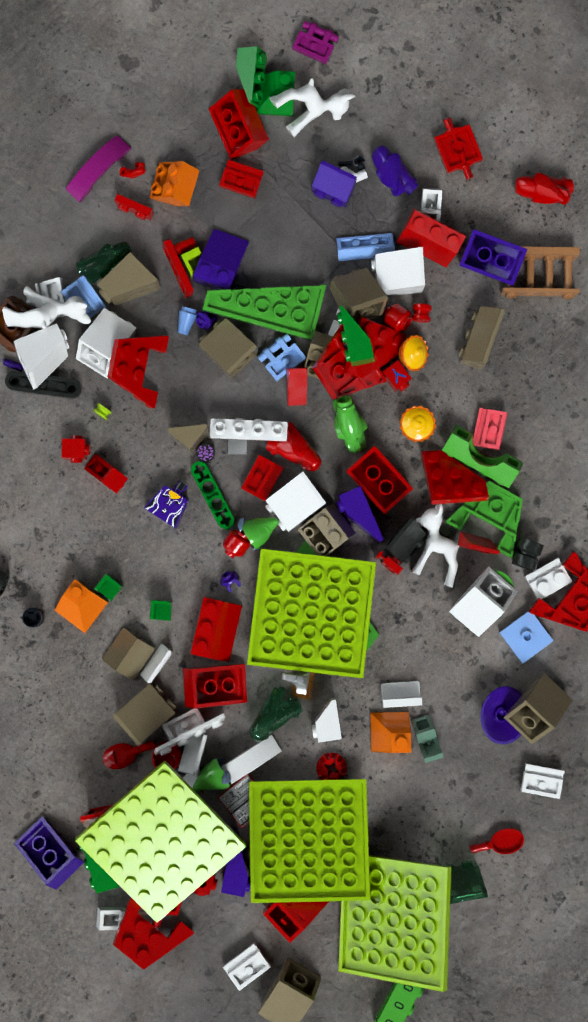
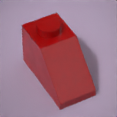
[84,454,128,494]

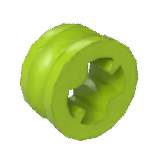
[93,403,112,420]

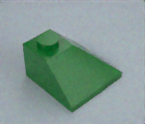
[256,71,295,117]

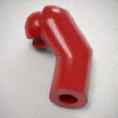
[119,162,146,179]

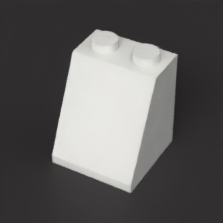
[371,247,425,295]
[76,308,136,379]
[13,323,69,389]
[265,472,326,532]
[449,566,518,637]

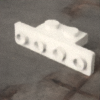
[210,418,288,441]
[154,708,226,756]

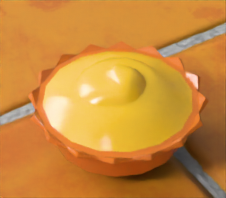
[399,334,429,372]
[399,405,436,442]

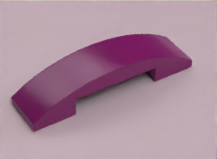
[66,135,131,203]

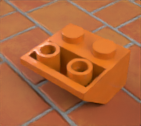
[149,161,200,206]

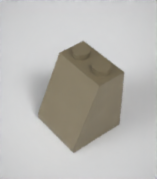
[97,252,161,306]
[330,268,388,322]
[198,318,258,379]
[504,673,573,744]
[113,683,177,745]
[258,958,321,1022]

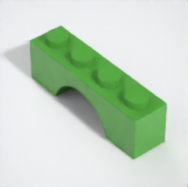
[442,425,523,488]

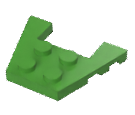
[445,481,523,558]

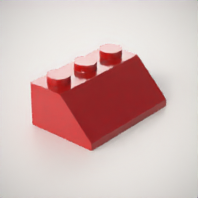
[209,89,269,160]
[396,208,466,268]
[346,446,413,515]
[190,597,242,662]

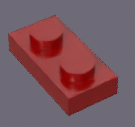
[114,194,154,221]

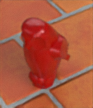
[515,173,574,205]
[266,422,322,471]

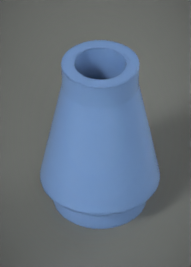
[177,306,197,335]

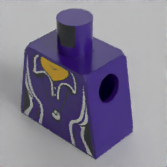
[144,480,189,529]

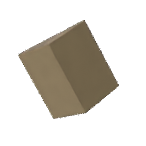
[168,424,209,453]
[102,627,156,681]

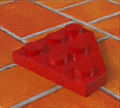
[343,317,407,379]
[421,450,489,505]

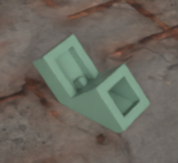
[411,715,444,763]

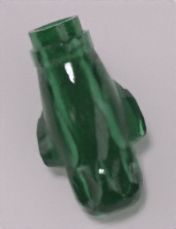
[76,242,133,284]
[249,686,303,742]

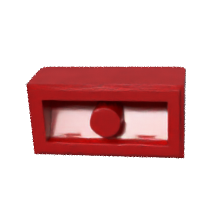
[458,532,500,555]

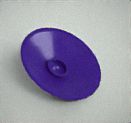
[481,686,522,744]

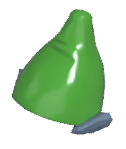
[238,517,279,550]
[193,758,231,792]

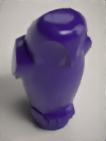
[372,145,419,196]

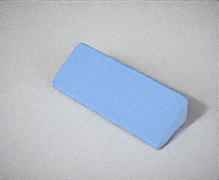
[336,233,395,261]

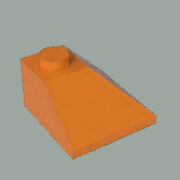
[54,579,109,633]
[370,712,411,753]

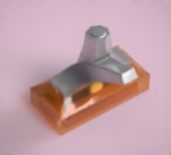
[281,671,315,700]

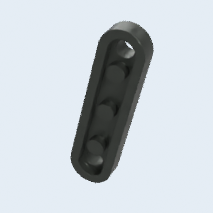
[5,371,82,399]

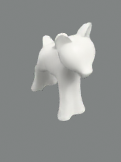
[269,78,356,138]
[2,286,91,329]
[411,504,460,588]

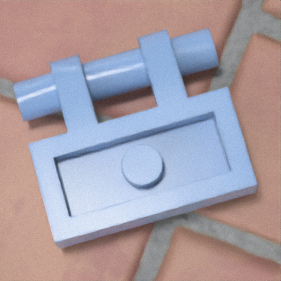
[257,334,306,382]

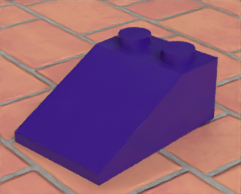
[193,229,249,290]
[459,229,528,286]
[336,486,384,543]
[14,816,84,890]
[221,827,251,897]

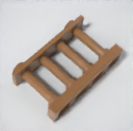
[501,246,580,299]

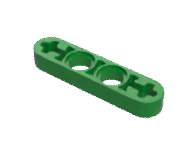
[191,461,235,530]

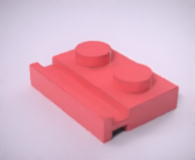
[473,408,508,451]

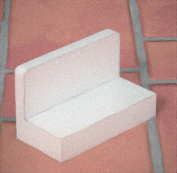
[381,681,422,708]
[178,734,207,776]

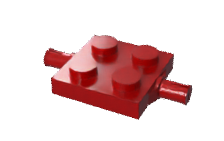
[434,118,483,180]

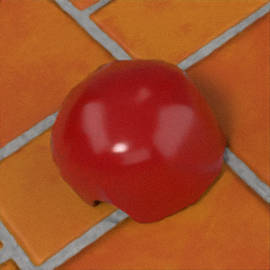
[152,741,181,770]

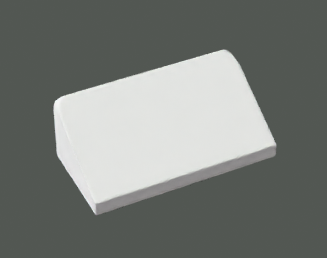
[140,644,173,683]

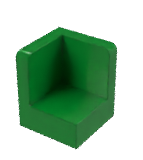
[94,574,124,601]
[150,600,173,621]

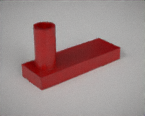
[162,237,197,298]

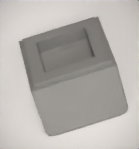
[228,439,247,455]

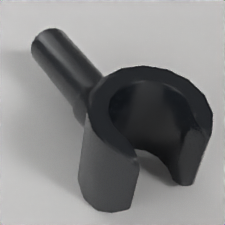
[338,156,366,170]

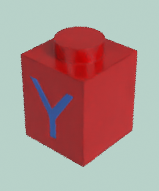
[382,360,412,392]

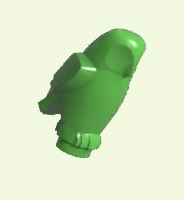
[332,396,367,453]

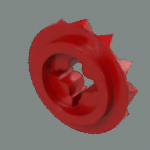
[316,752,347,780]

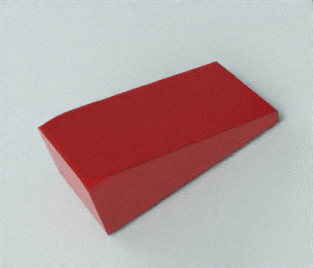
[286,367,307,406]

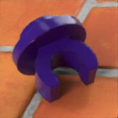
[196,311,217,330]
[220,571,241,592]

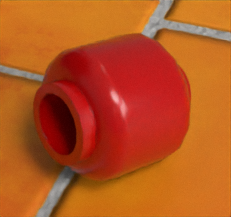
[383,304,412,332]
[223,528,251,558]

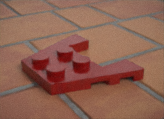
[312,324,387,400]
[107,336,169,409]
[528,552,588,632]
[112,897,194,970]

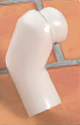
[341,167,368,183]

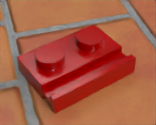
[219,160,264,199]
[241,455,284,502]
[374,551,403,576]

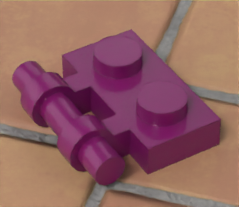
[292,21,339,65]

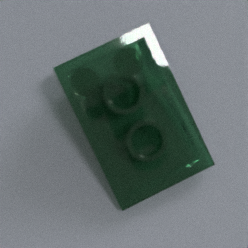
[443,860,488,904]

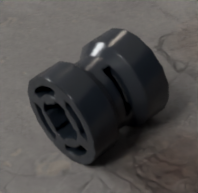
[22,608,45,627]

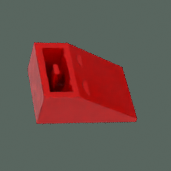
[263,901,329,943]

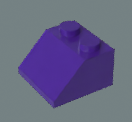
[312,160,357,208]

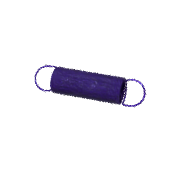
[0,358,23,372]

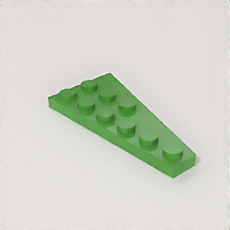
[202,285,326,341]

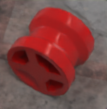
[412,304,432,323]

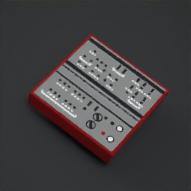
[218,773,255,828]

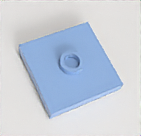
[499,610,553,664]

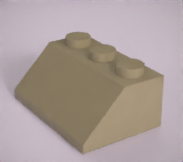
[458,306,505,370]

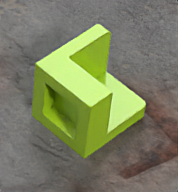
[181,247,202,279]

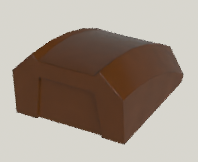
[0,296,36,352]

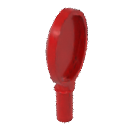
[103,740,156,769]
[469,828,524,854]

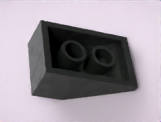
[383,517,426,564]

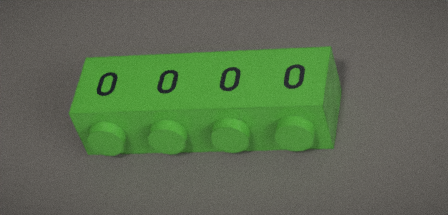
[374,982,424,1022]

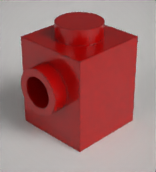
[61,435,91,463]

